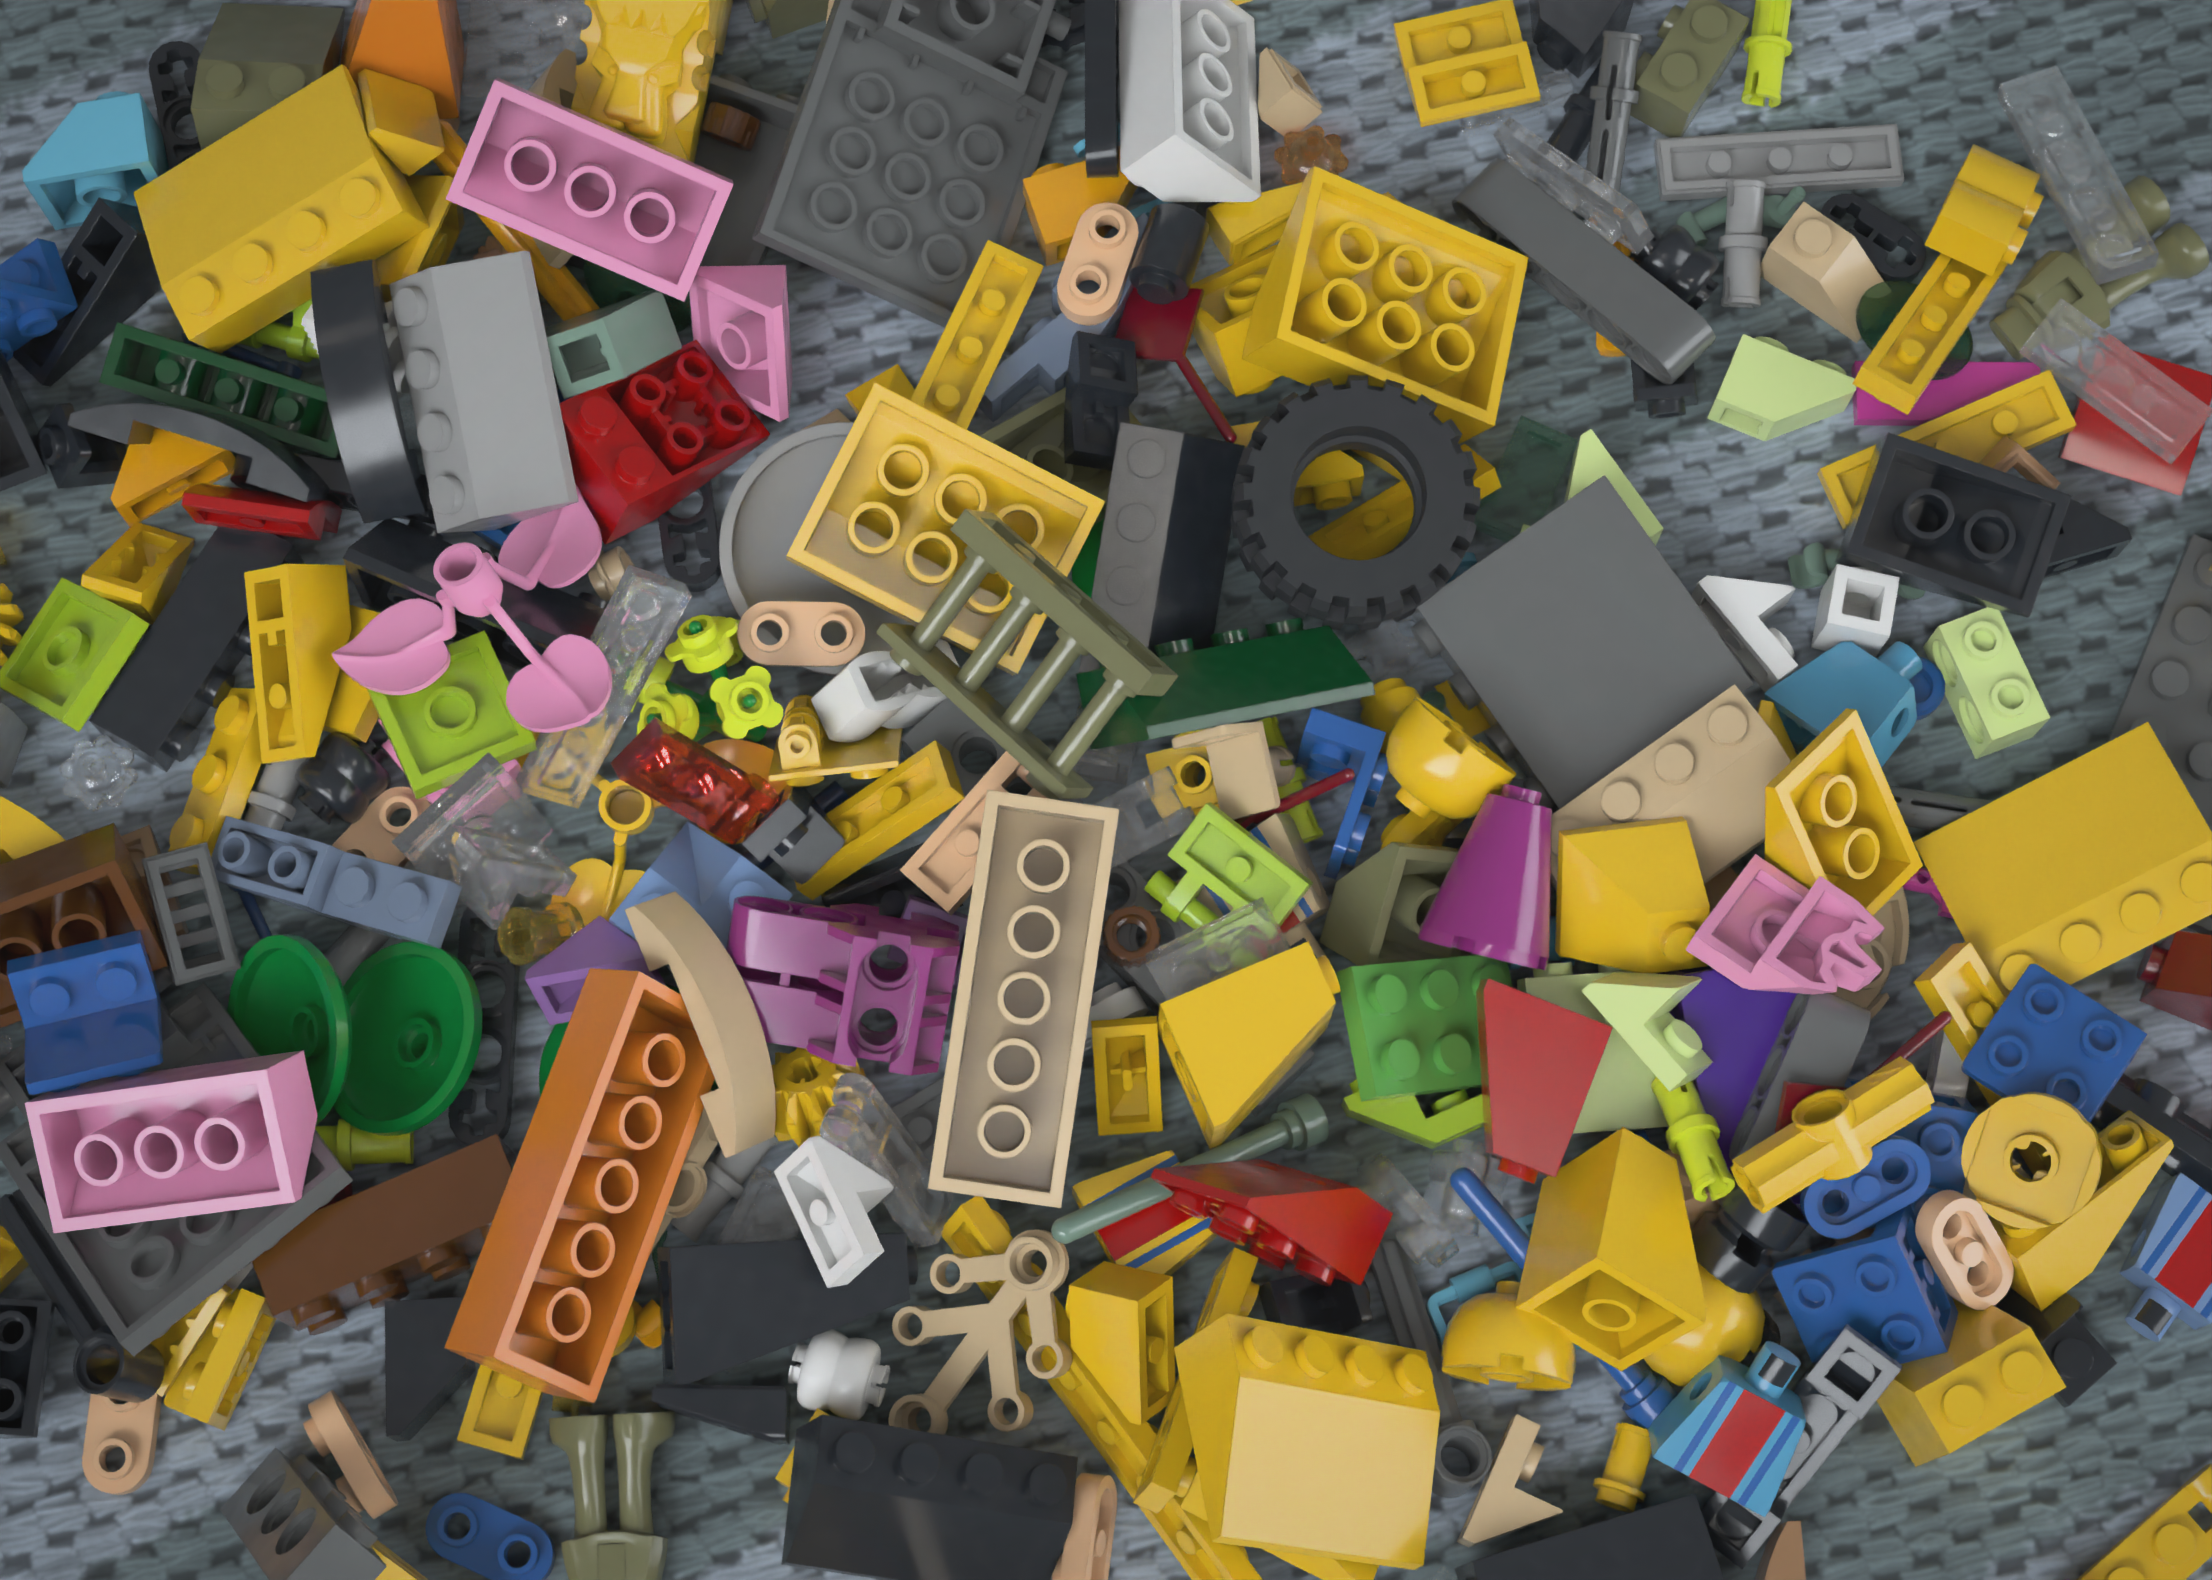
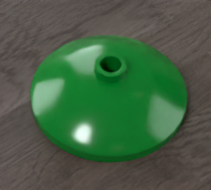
[227,934,352,1125]
[333,941,482,1136]

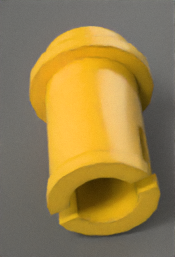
[1593,1422,1652,1513]

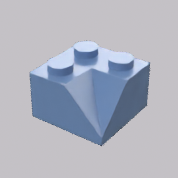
[609,821,794,972]

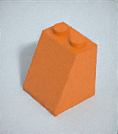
[340,0,465,119]

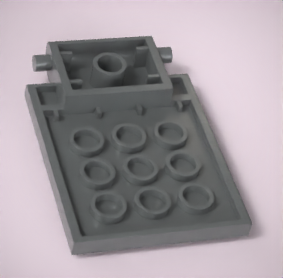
[752,0,1071,328]
[0,966,353,1356]

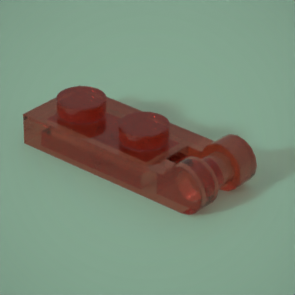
[611,717,779,844]

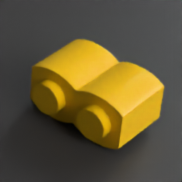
[1924,144,2044,276]

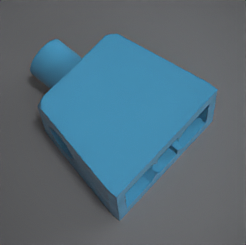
[1764,641,1923,768]

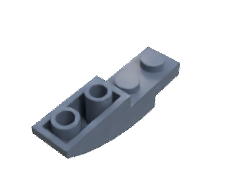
[978,213,1148,422]
[211,816,462,949]

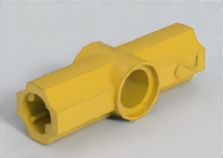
[1730,1056,1935,1214]

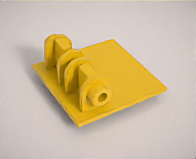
[768,695,903,787]

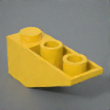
[1989,1110,2174,1312]

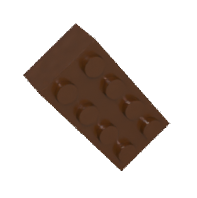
[252,1134,517,1335]

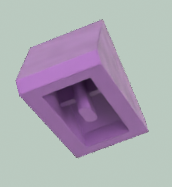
[525,916,666,1025]

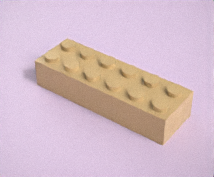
[928,790,1119,1208]

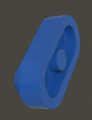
[1800,1135,1932,1239]
[425,1493,556,1580]

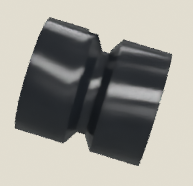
[1691,1176,1809,1294]

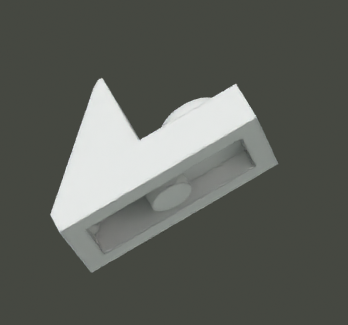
[1691,575,1798,692]
[774,1136,894,1288]

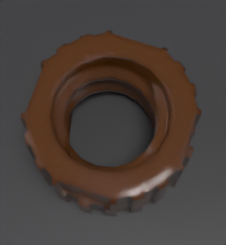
[700,102,761,151]
[1102,905,1161,968]

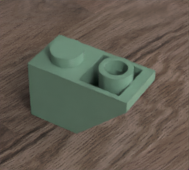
[545,289,682,399]

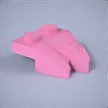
[1686,854,1885,995]

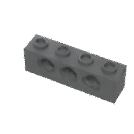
[220,1447,387,1580]

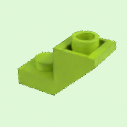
[1341,1079,1484,1149]

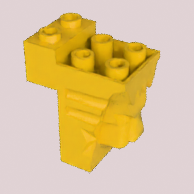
[571,0,733,163]

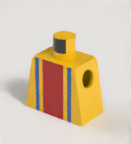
[1072,1150,1217,1276]

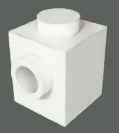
[1811,564,1900,657]

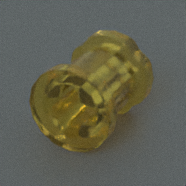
[498,902,585,965]

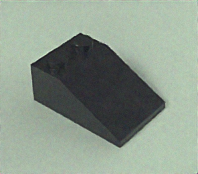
[1835,432,2072,618]

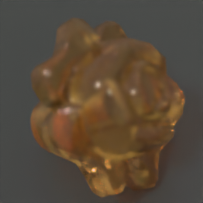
[1274,125,1349,185]

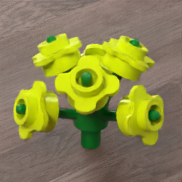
[623,615,784,789]

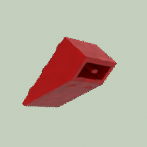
[560,339,770,545]
[1150,1159,1393,1287]

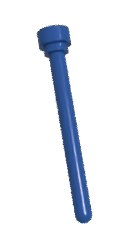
[1450,1167,1679,1429]

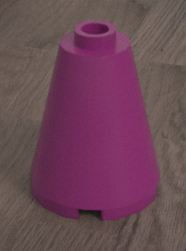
[1418,784,1552,970]

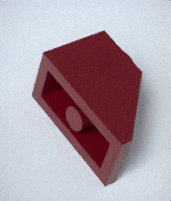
[2137,931,2212,1031]

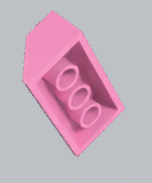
[446,78,734,302]
[25,1050,318,1233]

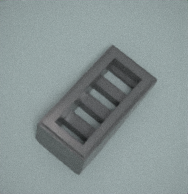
[141,842,241,986]

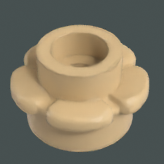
[588,546,643,606]

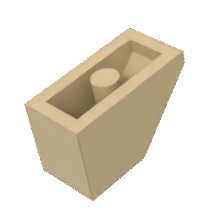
[1760,202,1893,343]

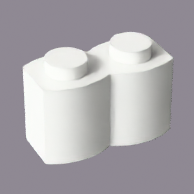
[811,639,959,742]

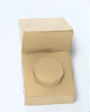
[1457,1414,1563,1547]

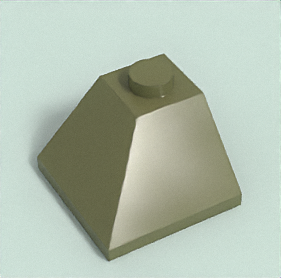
[1319,842,1471,966]

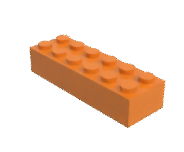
[444,968,715,1403]

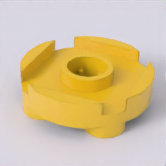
[1961,1092,2102,1229]

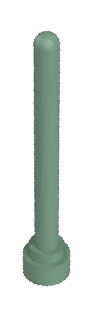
[1051,1093,1329,1244]

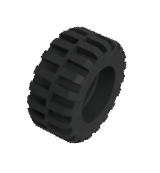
[1230,375,1480,631]

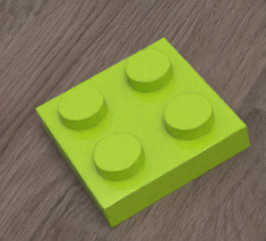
[0,577,150,732]
[366,630,537,799]

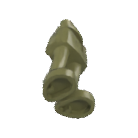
[1989,175,2210,360]
[549,1412,675,1580]

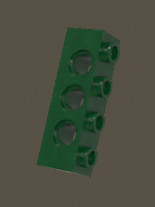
[99,322,342,460]

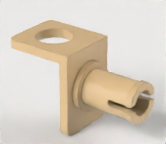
[1171,721,1296,820]

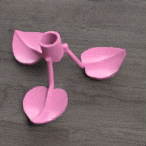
[332,484,612,733]

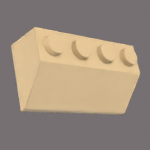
[1551,684,1791,891]

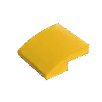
[1394,0,1541,127]

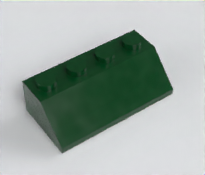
[1076,618,1375,750]

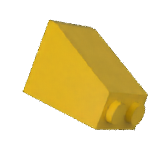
[1158,941,1341,1149]
[1515,1127,1707,1371]
[1877,1298,2066,1467]

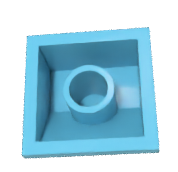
[22,91,170,230]

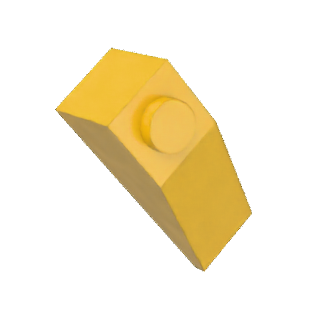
[244,564,352,764]

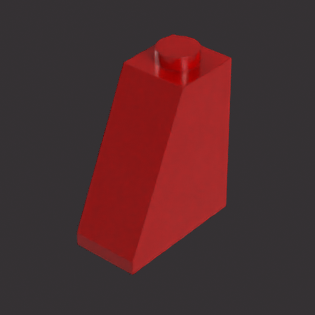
[1476,978,1613,1184]

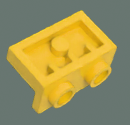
[164,1288,277,1431]

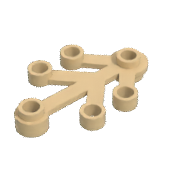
[889,1229,1072,1435]

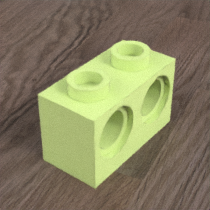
[1923,607,2050,759]

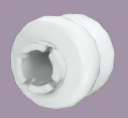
[788,1329,890,1420]

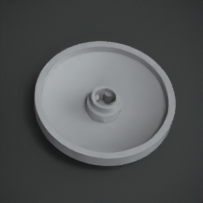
[719,422,917,676]

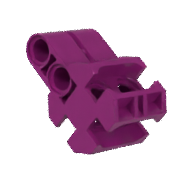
[726,896,960,1076]

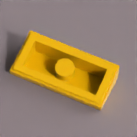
[358,68,445,177]

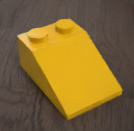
[1765,708,1923,916]

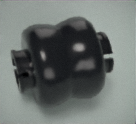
[1628,225,1719,310]
[295,732,391,825]

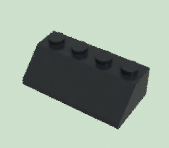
[1079,422,1245,673]
[343,519,622,670]
[781,1415,1078,1580]

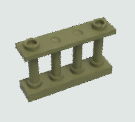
[876,509,1178,800]

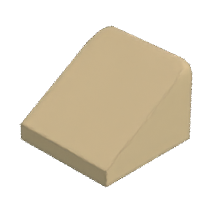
[1258,47,1323,138]

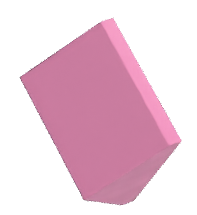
[689,265,792,422]

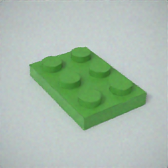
[1336,955,1513,1102]

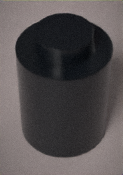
[1129,203,1210,304]

